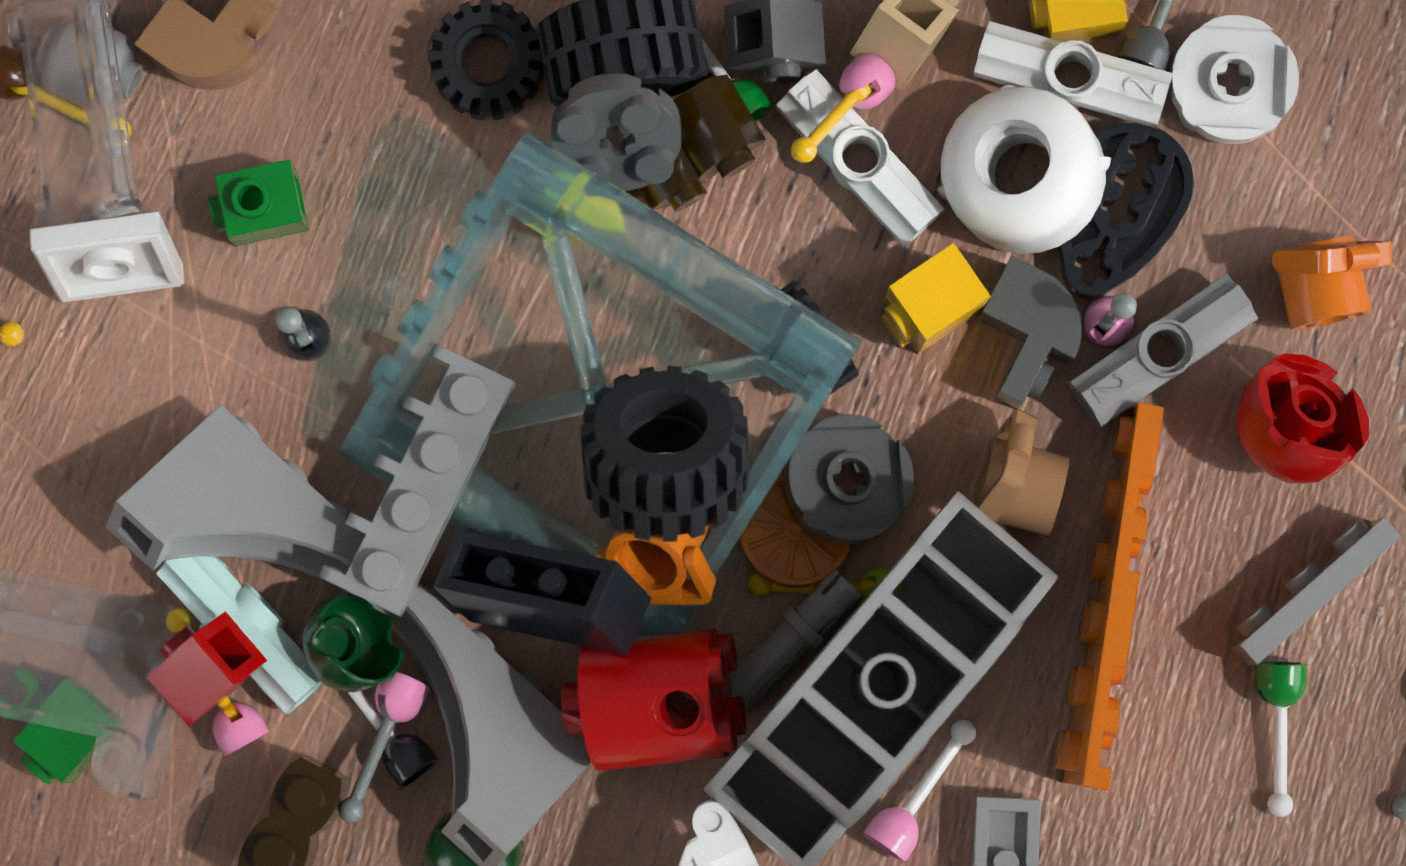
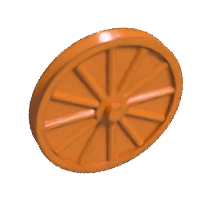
[738,474,851,588]

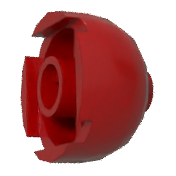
[1236,353,1369,484]

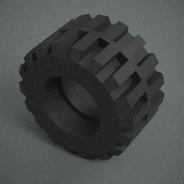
[537,0,708,107]
[581,366,748,542]

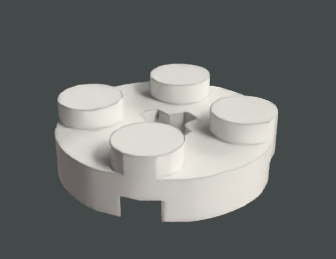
[1169,15,1299,144]

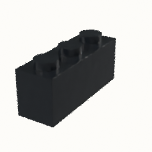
[433,530,652,656]

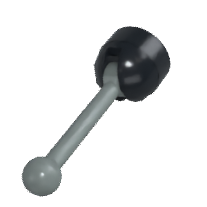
[276,307,331,362]

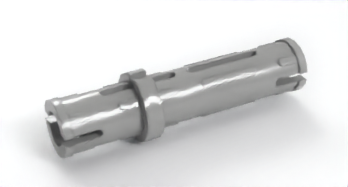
[729,568,864,712]

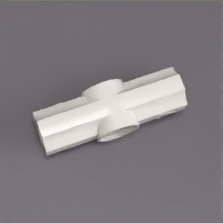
[974,21,1173,129]
[775,69,945,248]

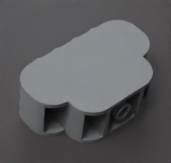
[703,491,1058,866]

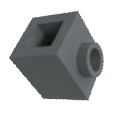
[724,0,826,83]

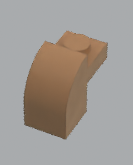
[134,0,279,90]

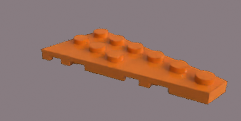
[1054,402,1164,791]

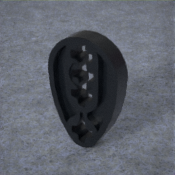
[1058,123,1194,300]

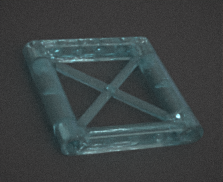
[340,131,862,637]

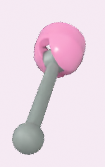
[1082,293,1137,348]
[338,672,431,823]

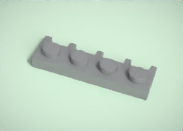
[318,344,516,617]

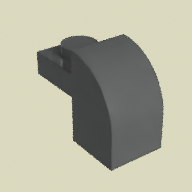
[978,255,1081,408]

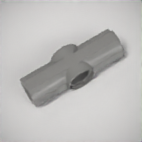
[1068,274,1258,428]

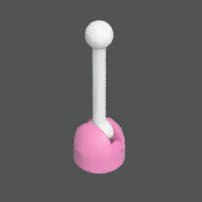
[863,719,976,863]

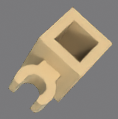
[850,0,959,91]

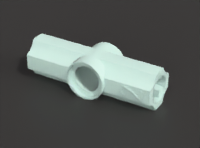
[156,556,323,714]

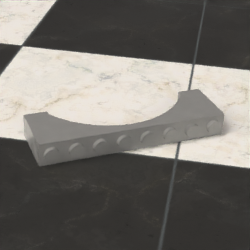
[105,405,591,866]

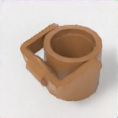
[975,408,1070,537]

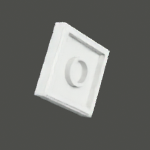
[30,211,185,303]

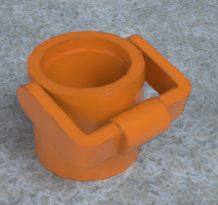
[1272,236,1392,330]
[596,525,716,605]

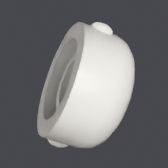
[937,85,1111,254]

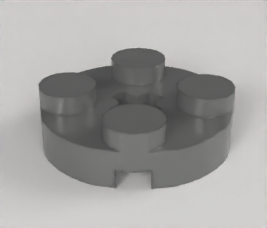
[551,73,681,194]
[784,414,914,545]

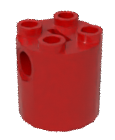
[561,628,747,771]

